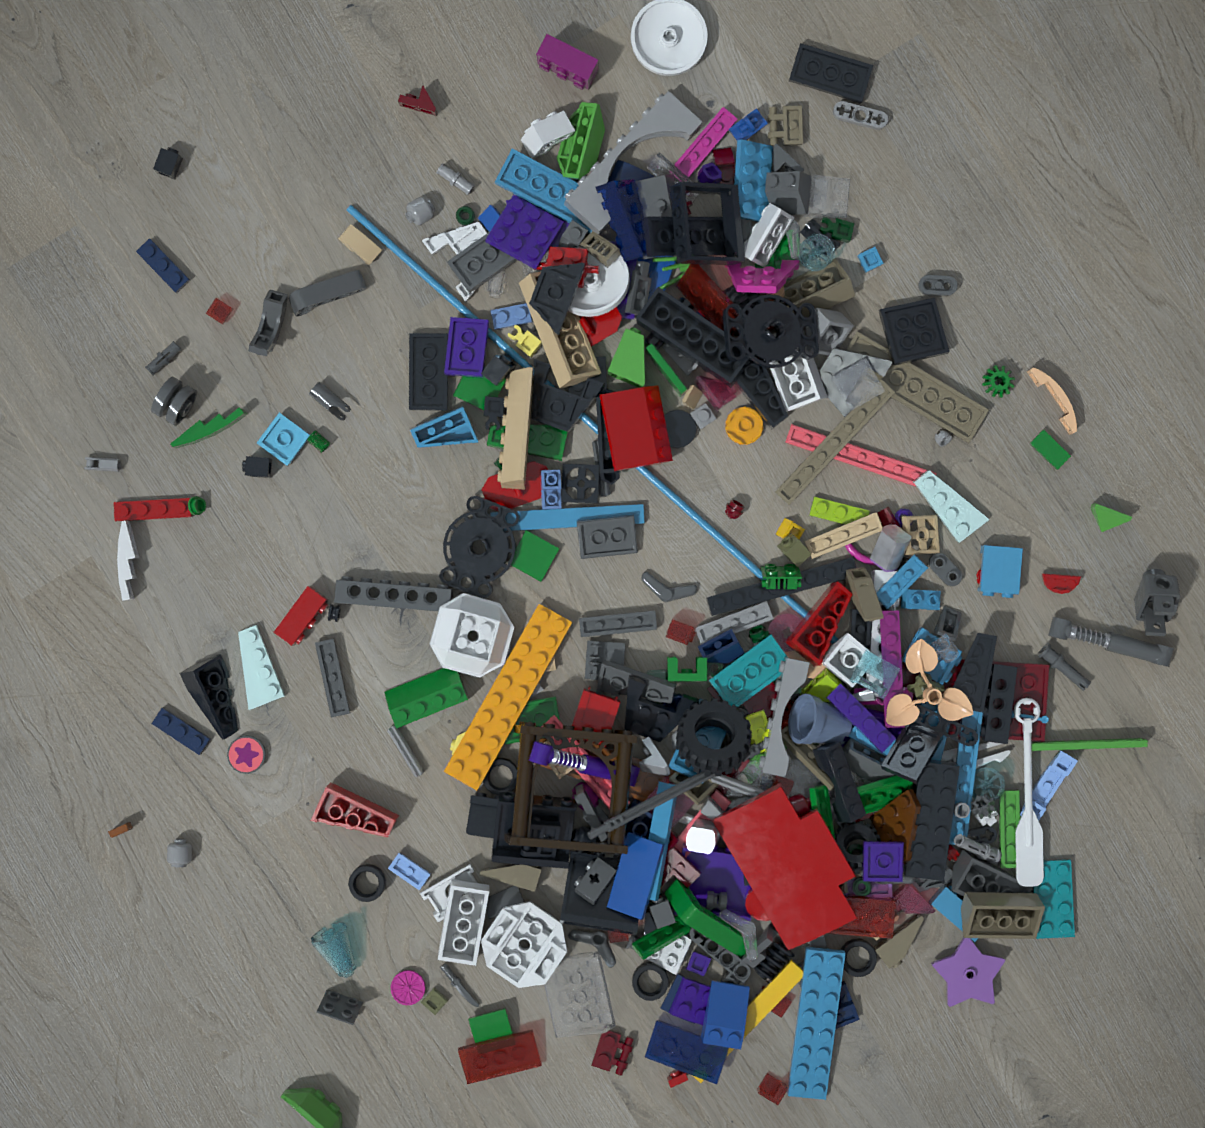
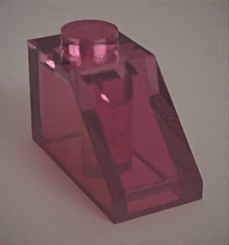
[890,884,936,914]

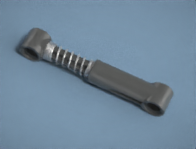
[1048,617,1174,667]

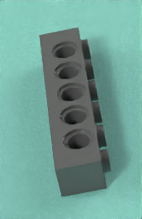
[334,576,453,611]

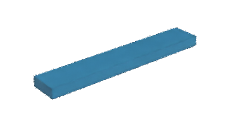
[649,782,677,901]

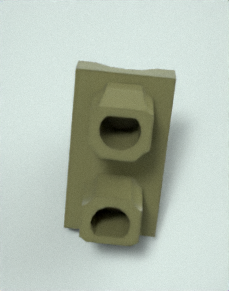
[907,672,945,706]

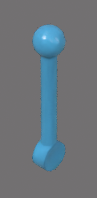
[1011,710,1049,723]

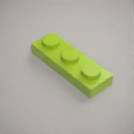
[809,497,870,525]

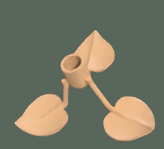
[886,639,973,726]

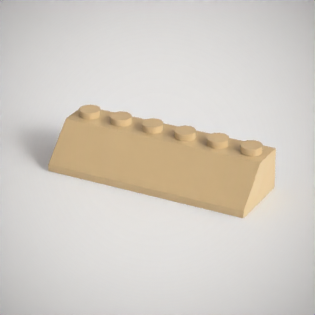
[519,272,601,388]
[498,367,533,490]

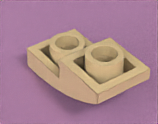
[338,224,382,265]

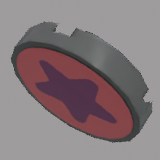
[227,735,266,774]

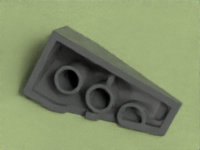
[952,850,1032,896]

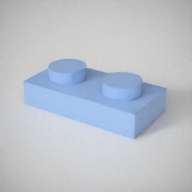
[388,852,431,890]

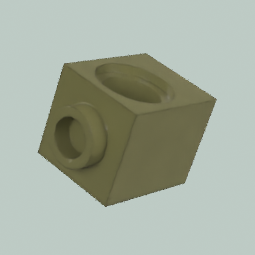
[777,533,812,567]

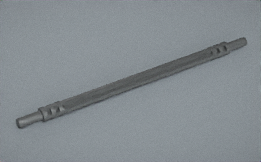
[587,741,765,839]

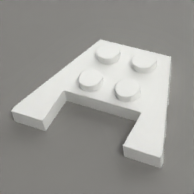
[422,222,487,302]

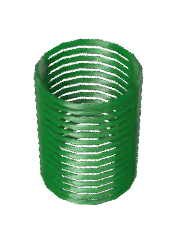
[307,430,330,453]

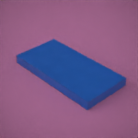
[607,832,665,920]

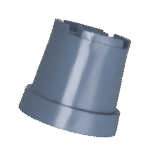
[788,694,852,745]

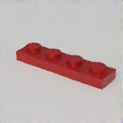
[114,498,192,522]

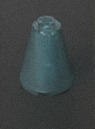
[311,922,356,978]

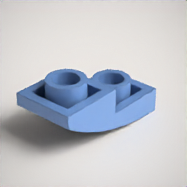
[541,470,562,510]

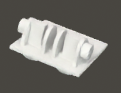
[646,935,692,975]

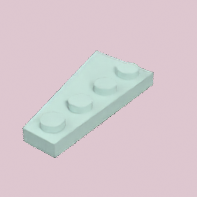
[913,470,990,543]

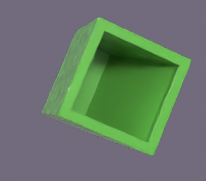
[608,327,645,388]

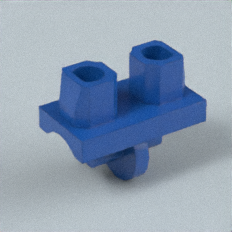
[729,108,768,141]

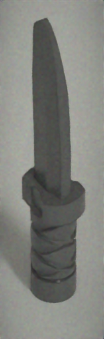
[440,963,479,1007]

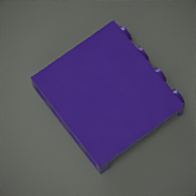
[673,843,751,925]

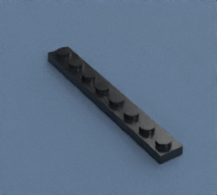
[706,557,857,616]

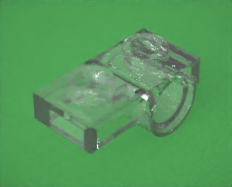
[930,633,959,663]

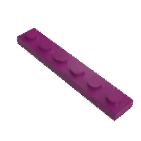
[880,610,905,728]

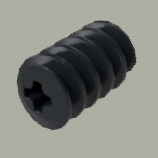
[754,941,795,983]

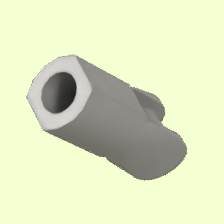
[84,457,121,472]

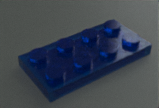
[645,1020,729,1084]

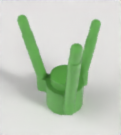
[652,257,696,290]

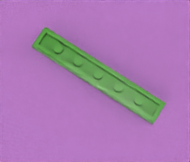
[1031,738,1148,751]

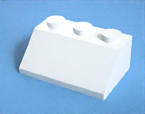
[744,203,795,267]

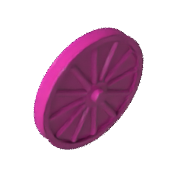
[391,970,425,1005]

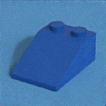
[701,980,750,1050]

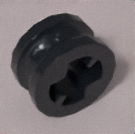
[328,604,341,622]

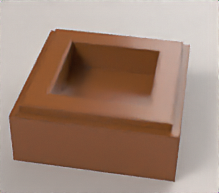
[108,822,133,838]

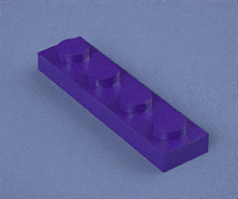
[826,684,896,753]

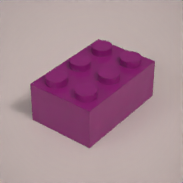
[536,34,599,90]

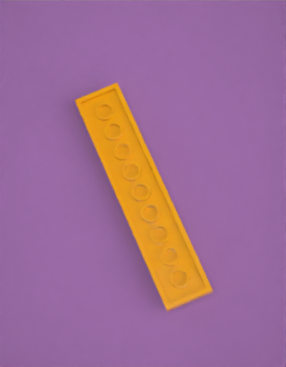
[443,604,573,791]

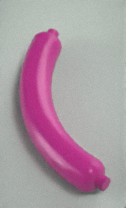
[845,543,875,565]

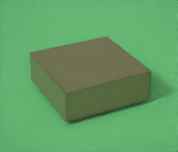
[421,987,448,1015]

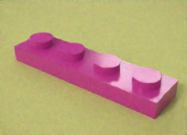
[674,107,738,179]

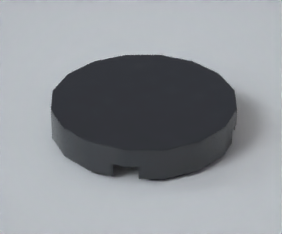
[664,410,697,448]

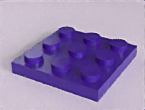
[485,194,564,270]

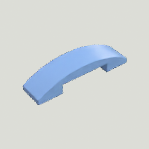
[1020,750,1078,821]

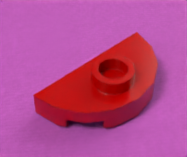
[1042,574,1081,594]

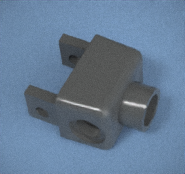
[1134,569,1181,636]

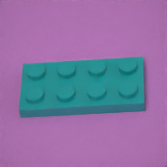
[709,634,788,707]
[1032,859,1075,939]

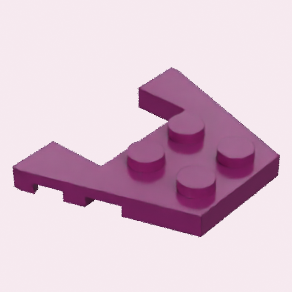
[725,260,799,293]

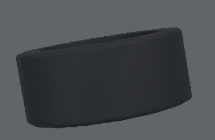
[483,758,518,795]
[348,864,386,902]
[841,938,877,977]
[632,962,668,1001]

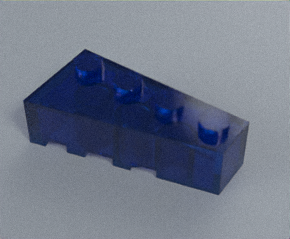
[595,179,647,262]

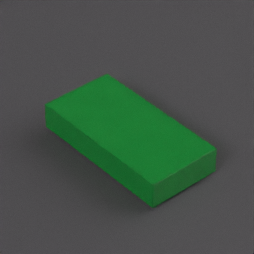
[1029,429,1071,470]

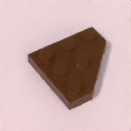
[870,789,921,865]

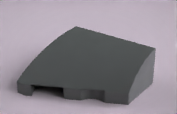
[741,922,778,968]

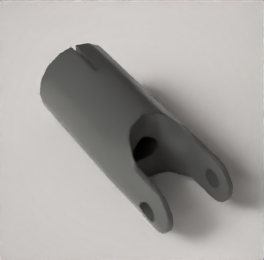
[309,382,351,421]

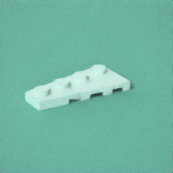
[238,625,285,710]

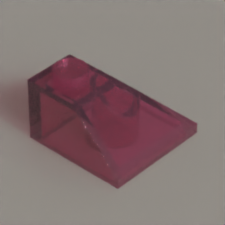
[694,376,737,412]

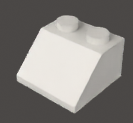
[822,633,877,688]

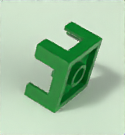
[667,657,707,681]

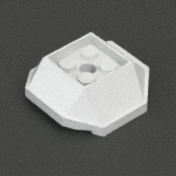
[429,593,514,678]
[481,901,567,988]

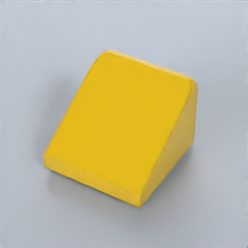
[776,518,805,539]

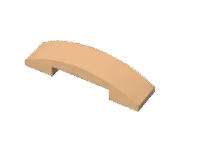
[1027,367,1077,435]

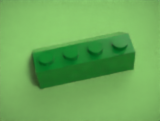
[384,668,470,729]

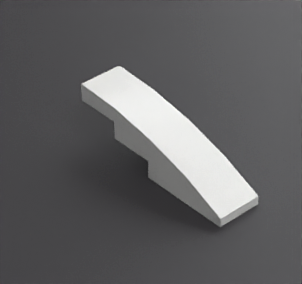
[117,521,139,601]

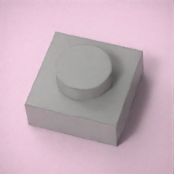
[690,403,716,430]

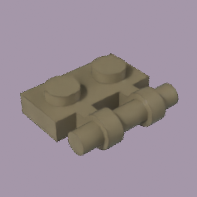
[767,106,803,147]

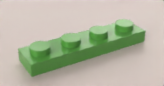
[999,790,1020,868]

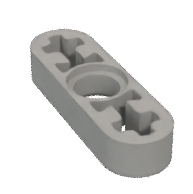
[833,101,888,130]

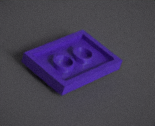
[444,317,489,378]
[669,977,710,1025]

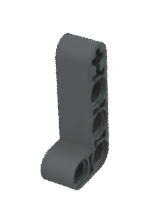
[288,270,367,317]
[689,927,751,985]

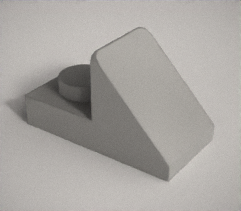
[639,737,670,776]

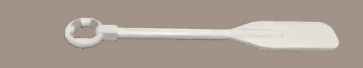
[1014,698,1044,886]

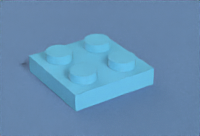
[257,412,310,466]

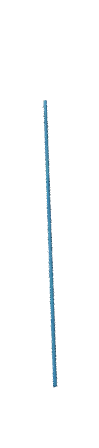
[346,205,882,688]

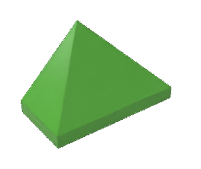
[1090,503,1132,532]

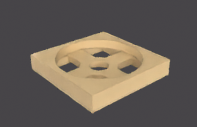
[902,515,940,555]

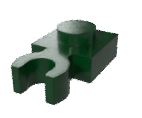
[819,217,855,243]

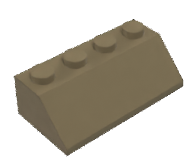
[779,258,855,317]
[961,892,1045,939]

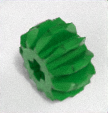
[982,365,1015,398]

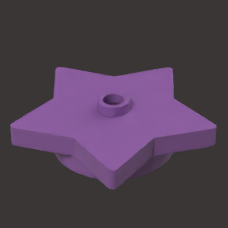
[931,937,1005,1007]

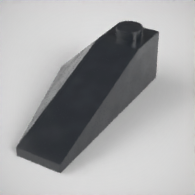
[179,654,238,740]

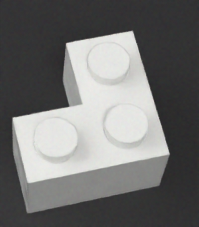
[521,111,575,159]

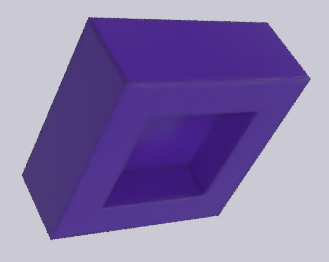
[686,950,711,976]

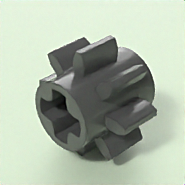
[971,794,996,819]

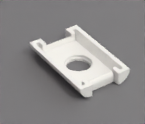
[420,864,478,922]

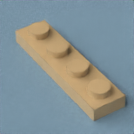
[805,512,883,559]

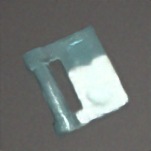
[849,650,900,700]

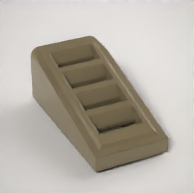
[580,231,621,268]

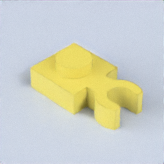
[508,325,542,358]

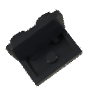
[466,792,498,839]

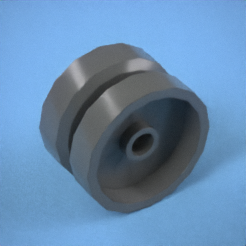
[151,376,197,426]

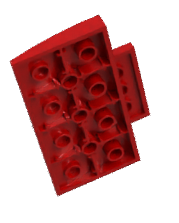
[712,783,857,950]

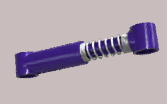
[529,741,640,787]

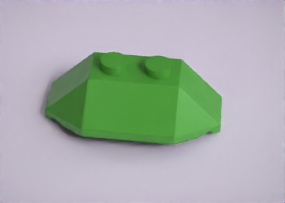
[557,102,605,179]
[281,1088,343,1128]

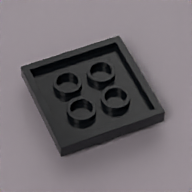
[879,298,950,366]

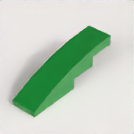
[170,407,247,448]

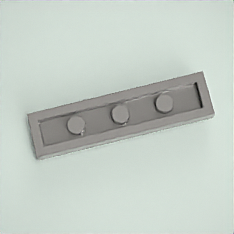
[695,601,773,644]

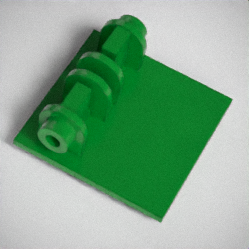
[760,564,802,589]

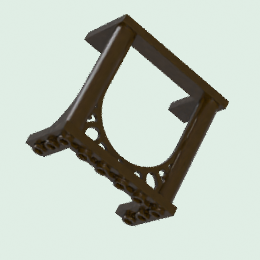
[504,721,637,854]

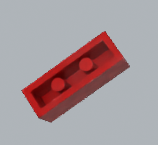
[273,586,329,646]

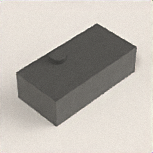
[630,174,675,259]

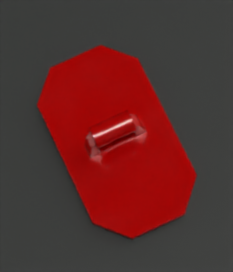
[579,307,622,347]
[481,461,548,512]

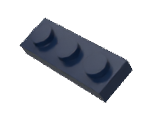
[136,238,190,293]
[151,707,211,755]

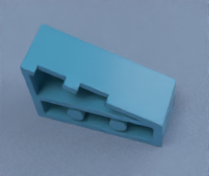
[410,406,479,448]

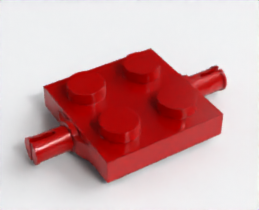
[534,247,600,288]

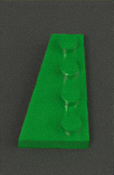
[487,424,568,461]

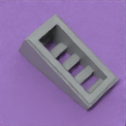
[701,796,725,820]

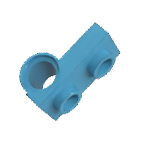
[901,589,941,610]

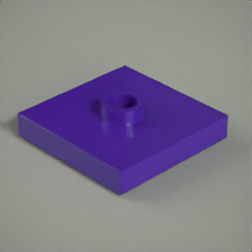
[863,841,904,882]

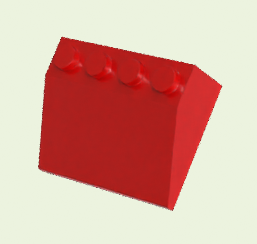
[600,385,673,471]

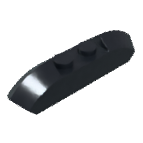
[596,388,621,485]

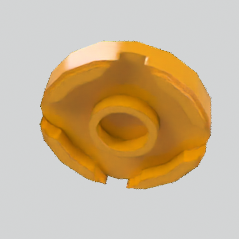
[725,407,763,445]

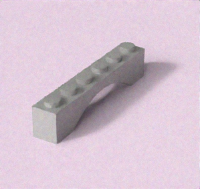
[759,657,809,777]

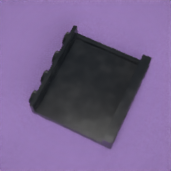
[491,791,577,869]
[560,850,639,935]

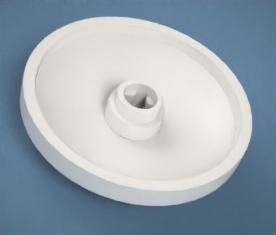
[631,0,708,76]
[569,244,630,317]

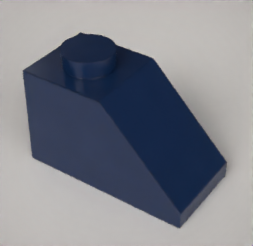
[698,629,745,663]

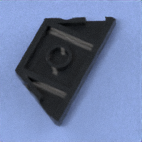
[529,263,586,335]

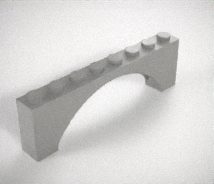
[564,91,702,235]

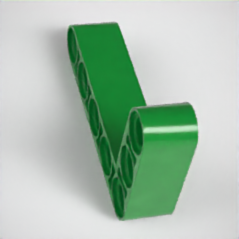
[664,878,755,958]

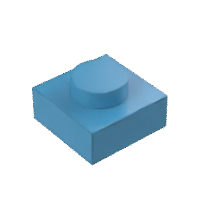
[857,247,884,273]

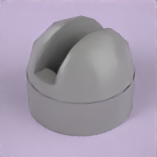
[935,430,952,447]
[953,802,970,818]

